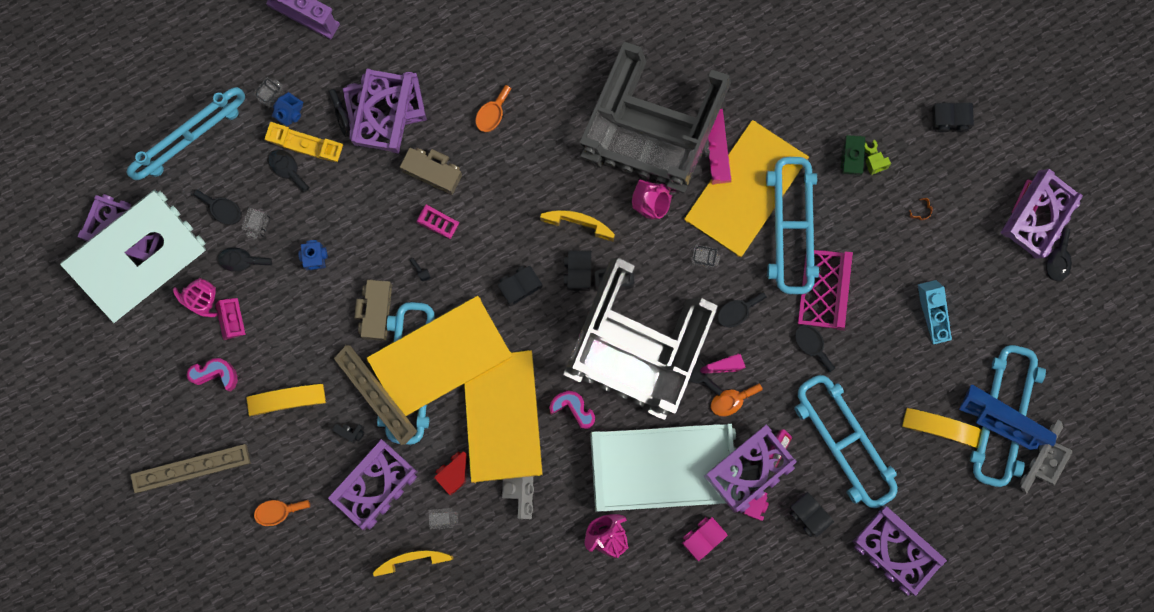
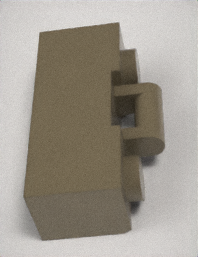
[400,148,462,195]
[354,280,392,341]

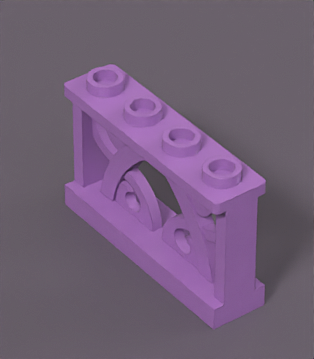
[266,0,340,40]
[350,69,414,154]
[343,72,427,134]
[1001,169,1083,259]
[78,194,163,262]
[704,425,797,513]
[328,439,418,530]
[852,506,947,596]

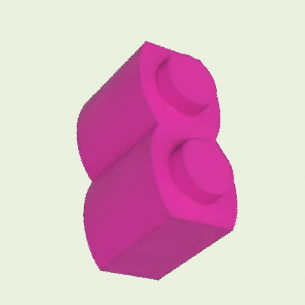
[682,517,728,561]

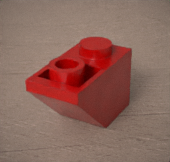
[434,451,468,495]

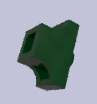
[841,135,865,175]

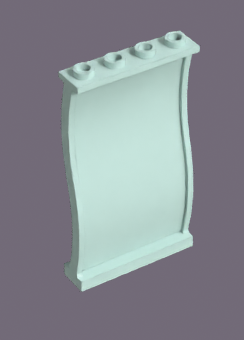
[590,424,741,512]

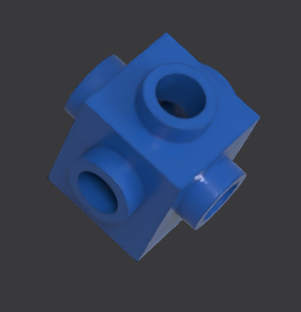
[272,92,304,126]
[299,240,328,270]

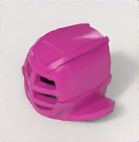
[632,180,672,219]
[173,278,218,317]
[585,514,629,558]

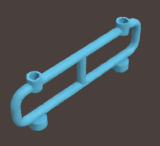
[126,87,245,180]
[766,157,819,294]
[377,302,435,445]
[970,345,1046,487]
[794,375,897,508]

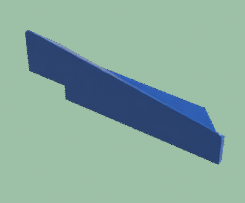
[959,385,1057,450]

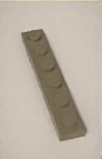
[334,345,418,445]
[131,444,251,493]

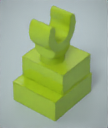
[865,140,891,175]

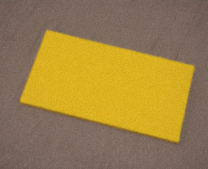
[684,120,809,257]
[367,296,512,416]
[464,350,543,483]

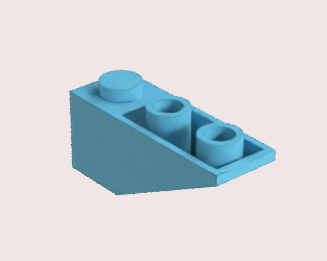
[918,280,952,345]

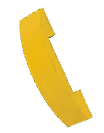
[265,122,343,162]
[540,211,615,242]
[247,384,326,416]
[902,408,982,448]
[373,551,453,576]

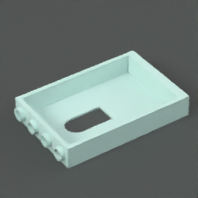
[60,189,206,323]

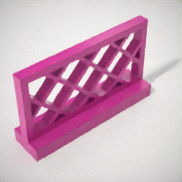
[798,250,853,331]

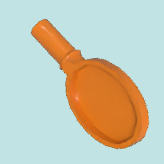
[476,85,511,133]
[711,383,763,417]
[254,500,310,526]

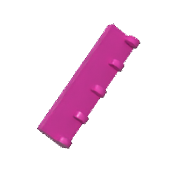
[707,109,731,184]

